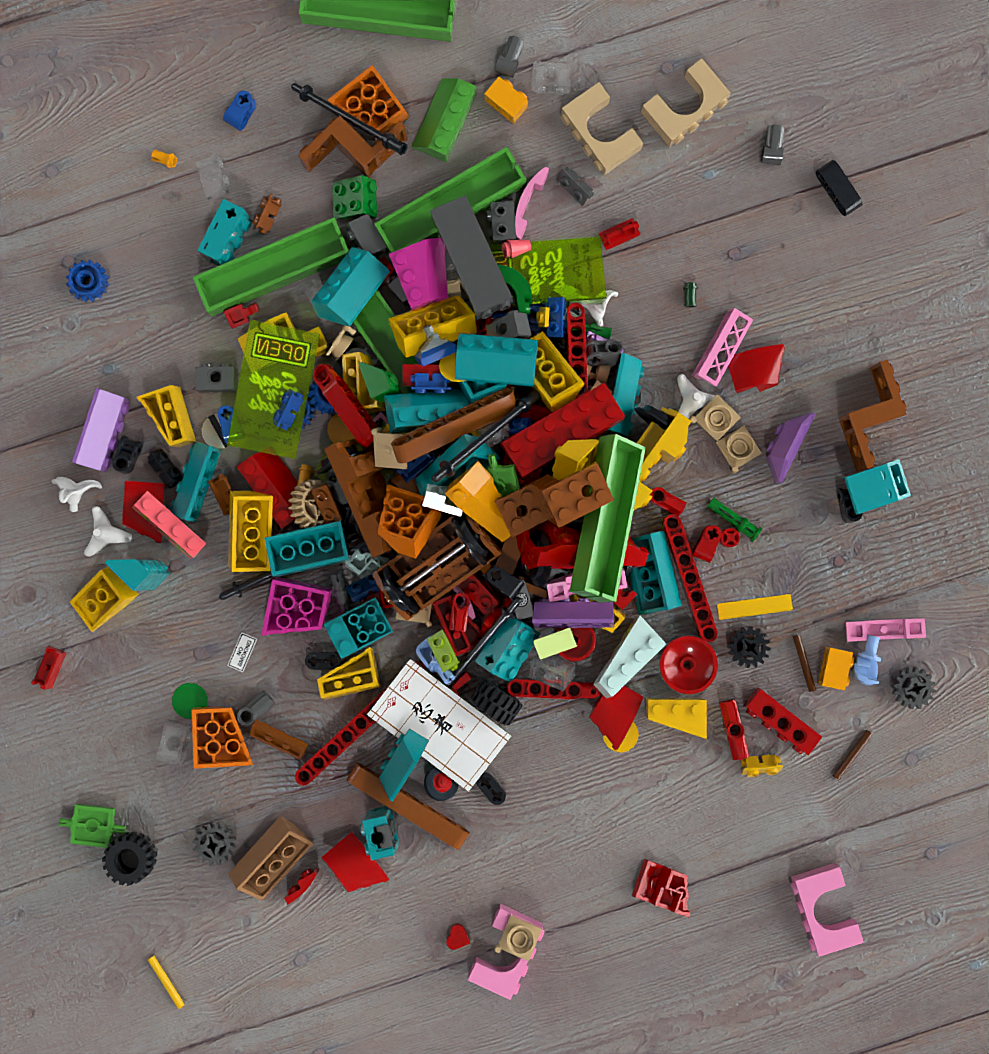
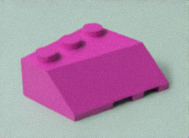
[389,237,448,310]
[261,577,333,636]

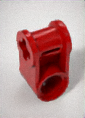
[692,525,722,563]

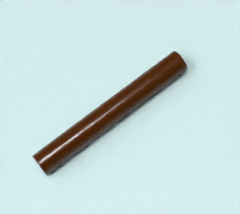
[793,635,816,692]
[833,730,873,781]

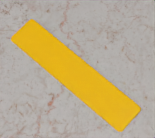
[717,594,793,620]

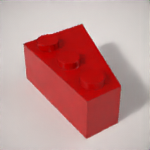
[432,595,483,656]

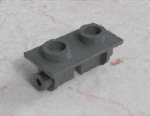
[556,167,594,206]

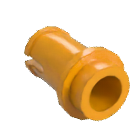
[151,149,177,168]
[298,464,314,485]

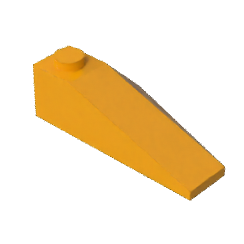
[445,461,511,542]

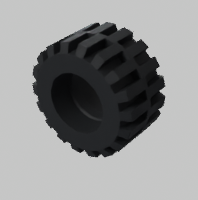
[469,678,523,725]
[102,832,157,886]

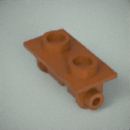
[252,193,281,235]
[208,474,231,516]
[311,483,342,524]

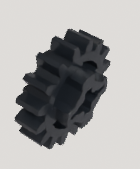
[727,626,771,668]

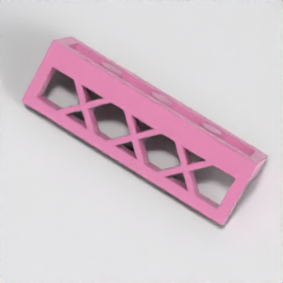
[692,308,753,387]

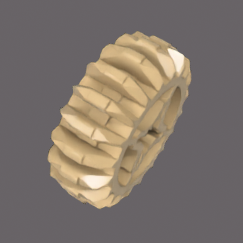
[288,479,325,529]

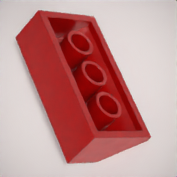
[237,446,307,530]

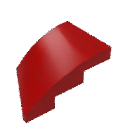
[728,344,785,393]
[122,481,164,543]
[589,686,643,750]
[322,832,389,893]
[632,859,690,918]

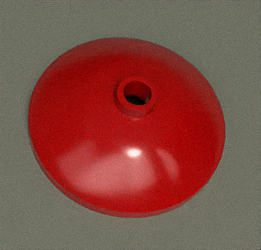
[659,636,718,694]

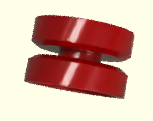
[555,628,596,662]

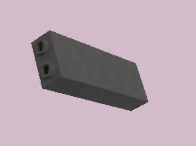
[430,195,513,319]

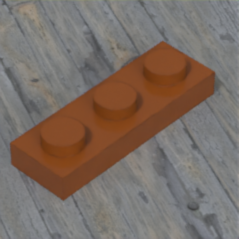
[249,719,308,760]

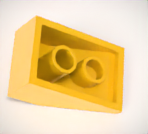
[70,567,139,632]

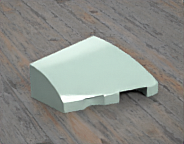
[422,484,463,517]
[345,550,391,579]

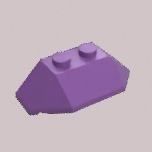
[766,412,816,484]

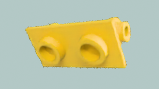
[741,754,783,777]

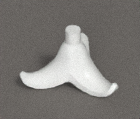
[569,290,618,326]
[677,374,715,419]
[51,477,102,512]
[84,506,132,557]

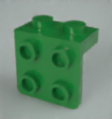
[332,175,378,220]

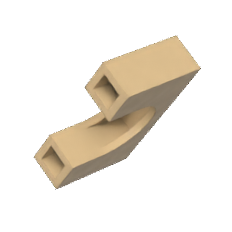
[641,58,731,147]
[561,82,643,175]

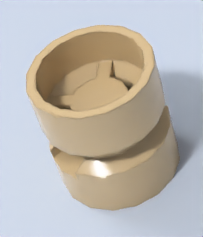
[580,354,611,384]

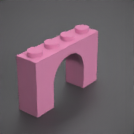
[790,863,864,957]
[468,904,544,1000]

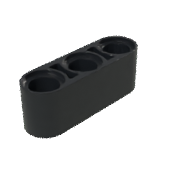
[815,160,863,216]

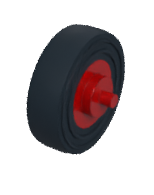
[424,767,459,801]

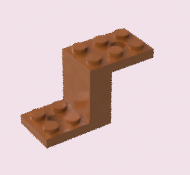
[298,115,408,178]
[838,359,907,472]
[495,462,614,537]
[492,536,548,599]

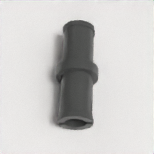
[330,573,352,613]

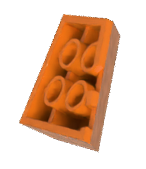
[327,65,409,133]
[378,485,442,559]
[192,706,253,769]

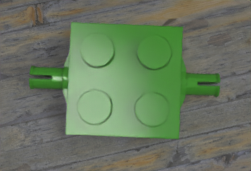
[485,454,520,497]
[59,803,126,848]

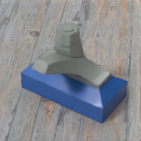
[415,325,457,366]

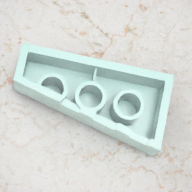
[594,616,666,698]

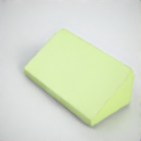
[533,628,577,660]

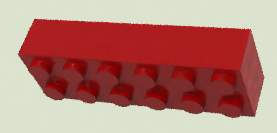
[501,383,625,481]

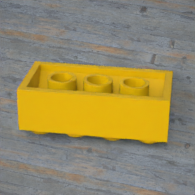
[388,295,477,358]
[531,331,584,413]
[552,439,599,496]
[228,491,273,572]

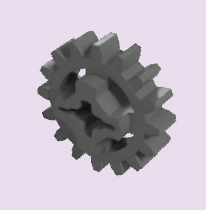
[891,667,936,709]
[192,822,236,866]

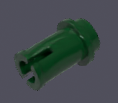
[683,282,698,307]

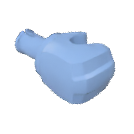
[852,635,881,685]
[416,636,455,684]

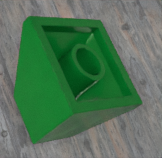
[358,362,400,403]

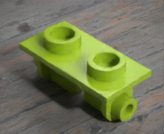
[427,629,459,673]

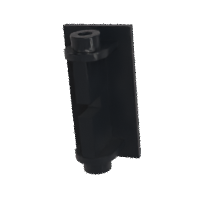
[147,449,183,488]

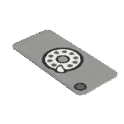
[512,580,533,620]

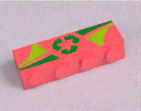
[132,491,206,559]

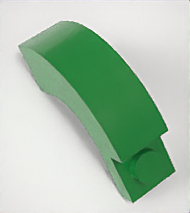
[498,265,533,314]

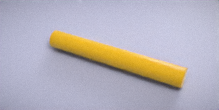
[147,955,185,1009]

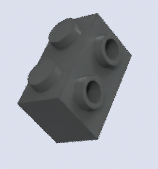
[487,201,516,245]
[345,213,387,257]

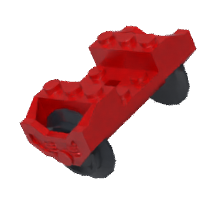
[516,520,649,587]

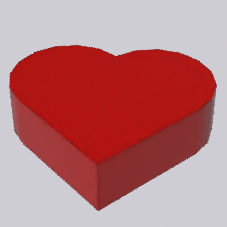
[446,923,471,950]

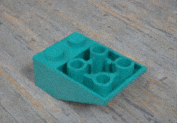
[844,459,911,515]
[324,597,393,659]

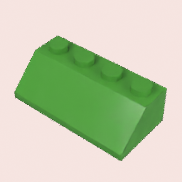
[412,78,477,163]

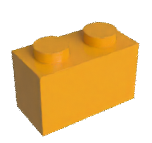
[484,77,528,124]
[818,647,854,691]

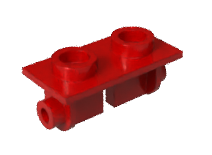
[598,218,641,251]

